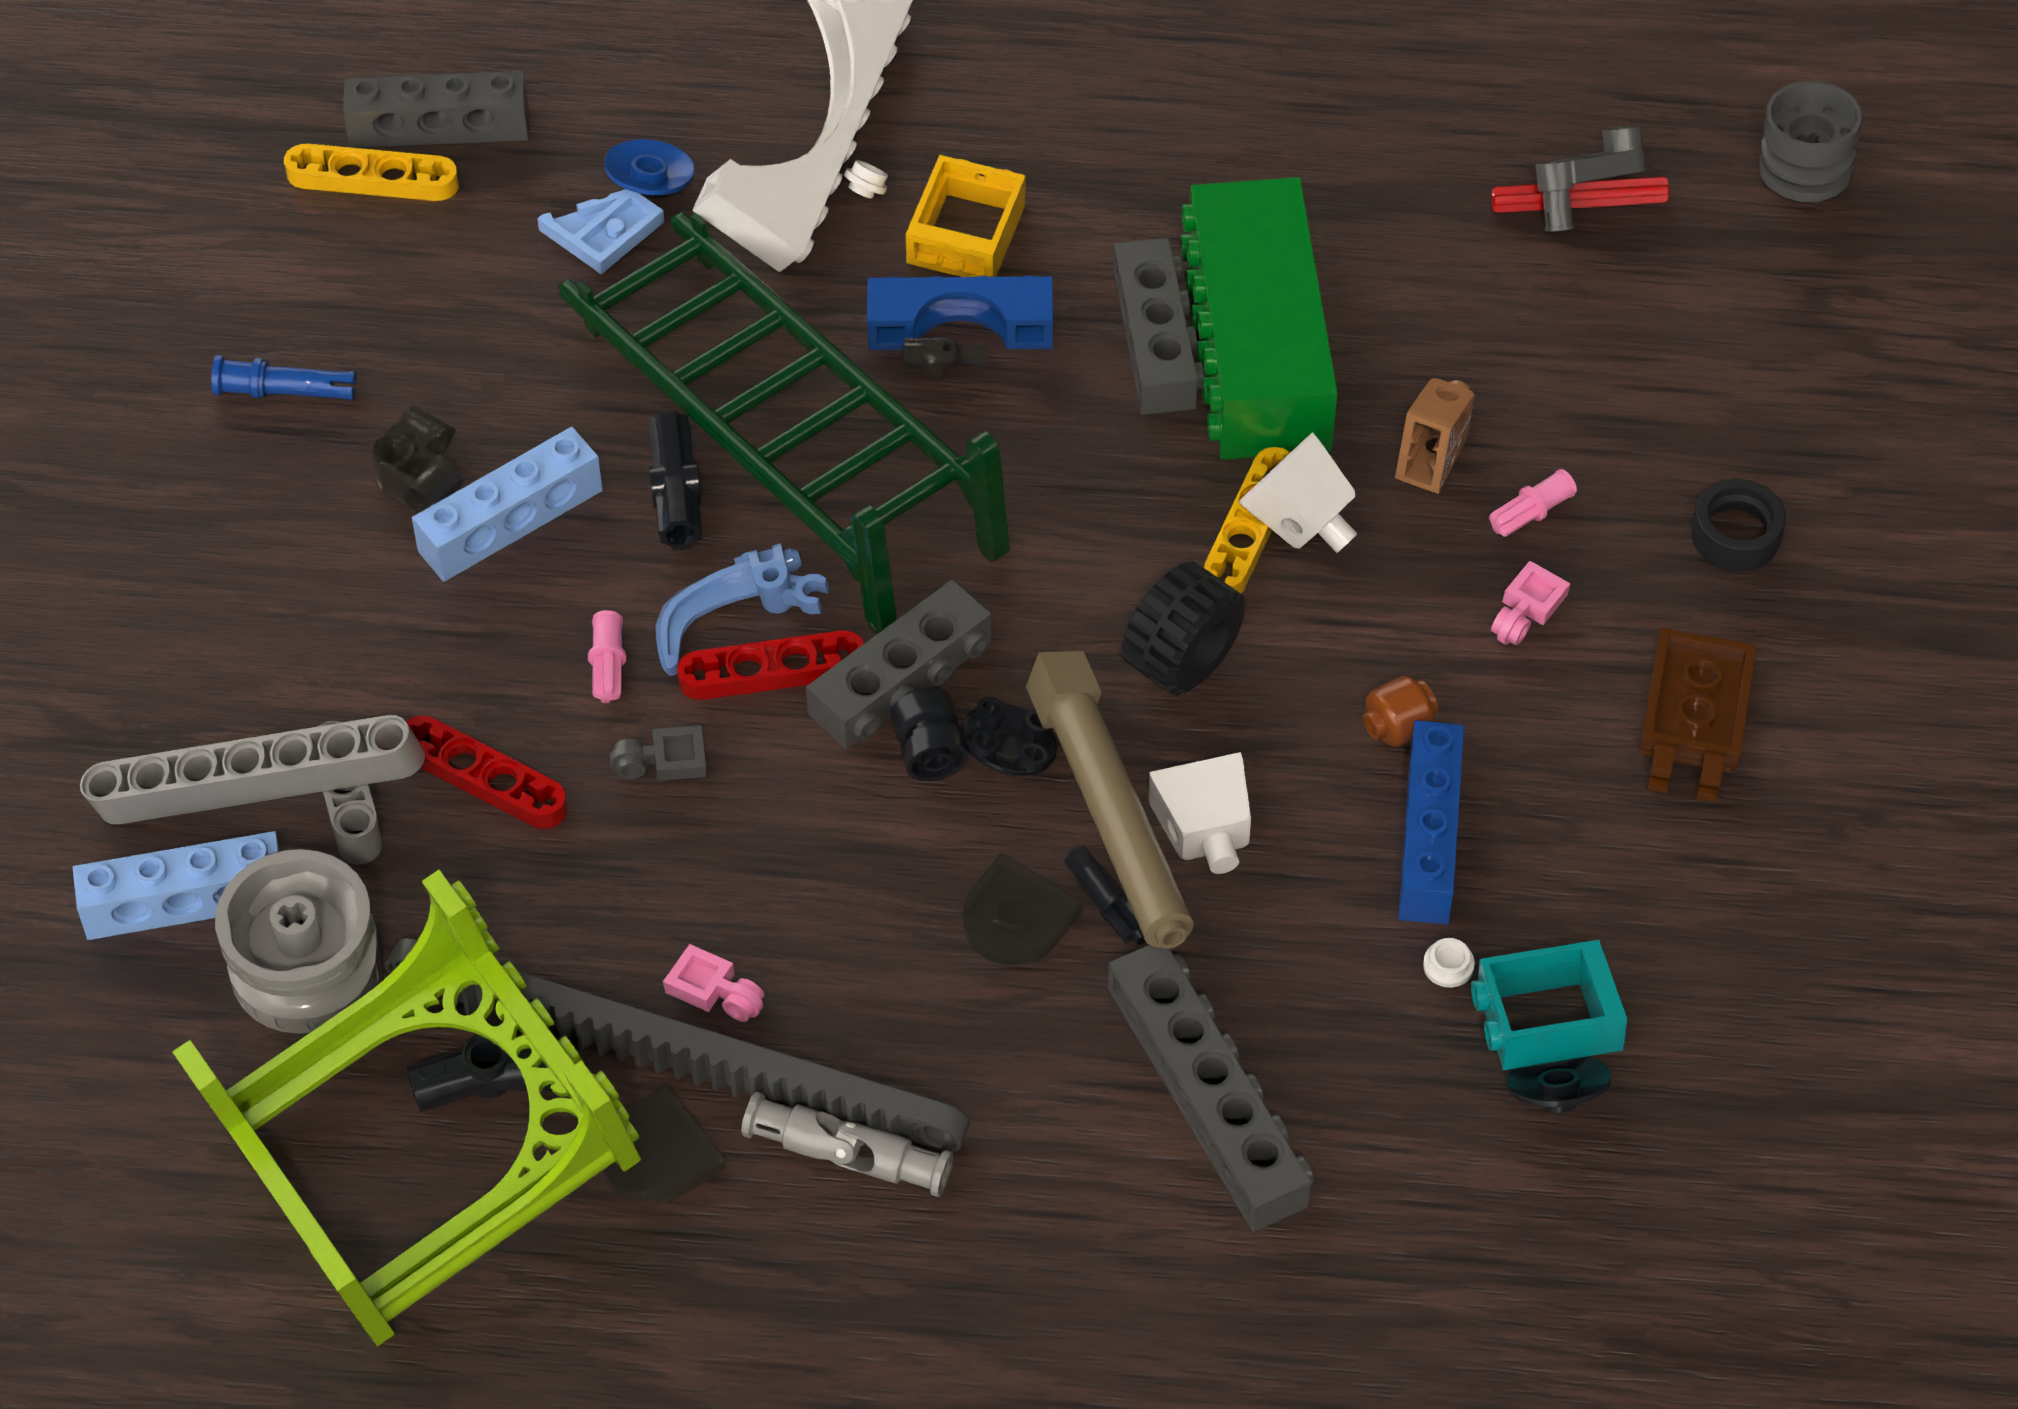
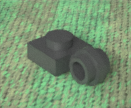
[609,725,706,781]

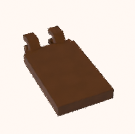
[1639,628,1757,803]

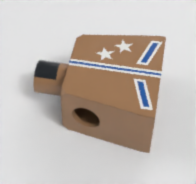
[1395,378,1475,494]

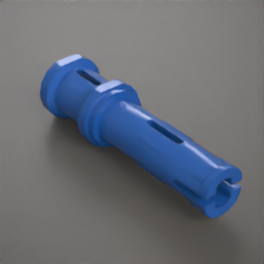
[211,355,357,401]

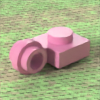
[1491,561,1571,646]
[663,944,764,1022]

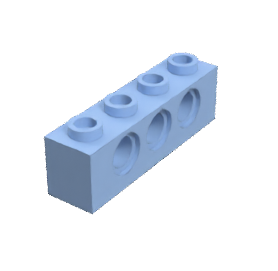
[412,427,603,582]
[72,831,280,940]

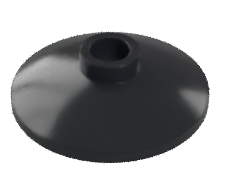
[1507,1057,1612,1113]

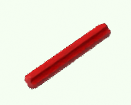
[1491,176,1669,213]

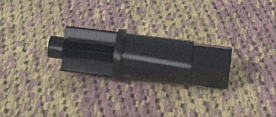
[1064,846,1146,945]

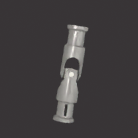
[741,1091,954,1197]

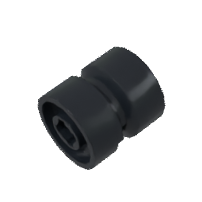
[890,688,968,781]

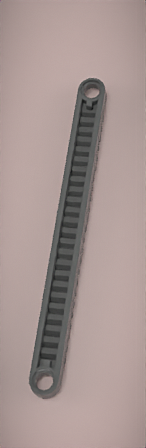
[385,938,970,1152]

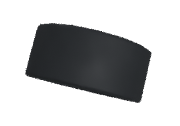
[1691,478,1786,572]

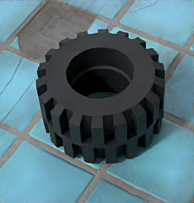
[1122,561,1246,696]

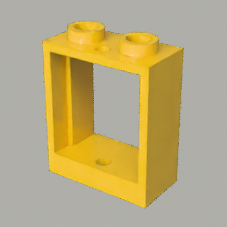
[906,155,1026,277]

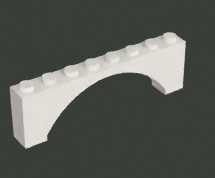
[692,0,913,272]

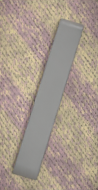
[80,715,425,824]

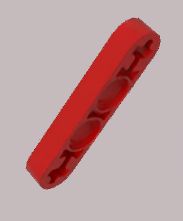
[677,630,865,700]
[406,715,567,829]

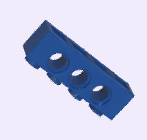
[1398,720,1464,925]

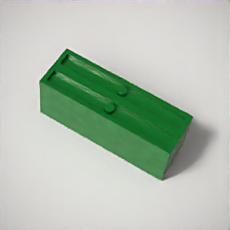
[1180,177,1337,460]

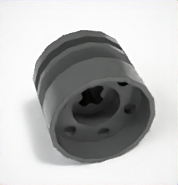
[1759,81,1862,202]

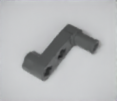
[1535,125,1646,232]

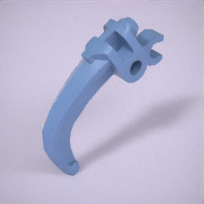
[655,543,830,676]

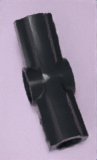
[648,411,701,550]
[406,1034,552,1112]

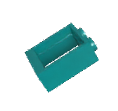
[1471,940,1627,1070]

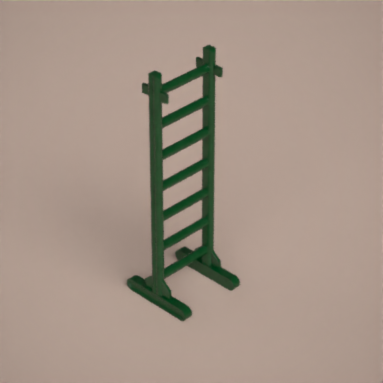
[558,211,1010,634]

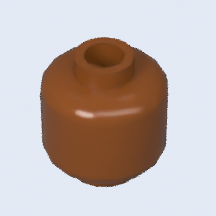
[1362,675,1438,748]

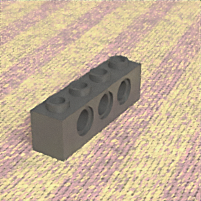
[343,71,528,148]
[1113,238,1204,415]
[806,579,991,750]

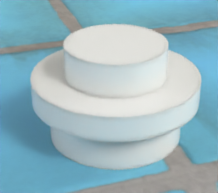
[844,160,888,199]
[1423,938,1475,988]

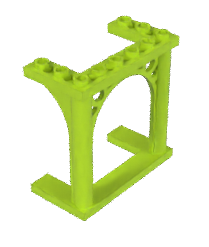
[173,870,641,1347]

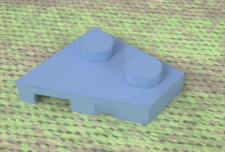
[537,189,664,275]

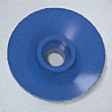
[604,139,694,195]

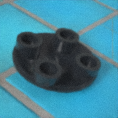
[962,697,1057,777]

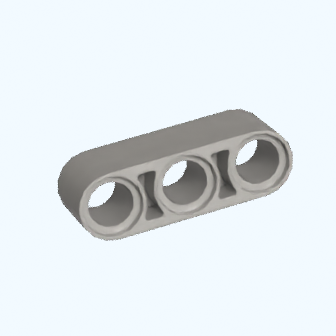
[317,721,382,865]

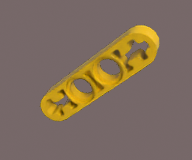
[284,144,459,201]
[1204,447,1290,594]

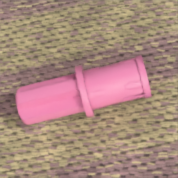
[1489,469,1577,537]
[588,610,627,703]

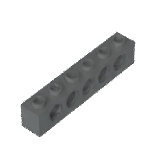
[1108,945,1314,1232]

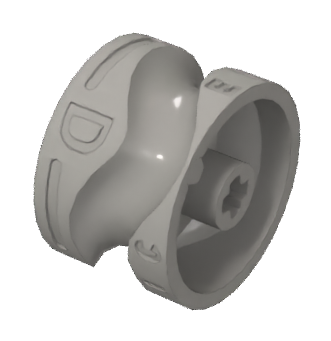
[215,849,383,1034]

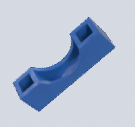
[867,275,1053,350]

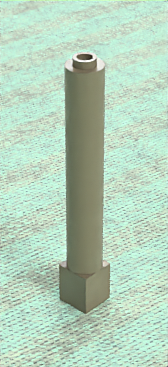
[1026,651,1194,949]

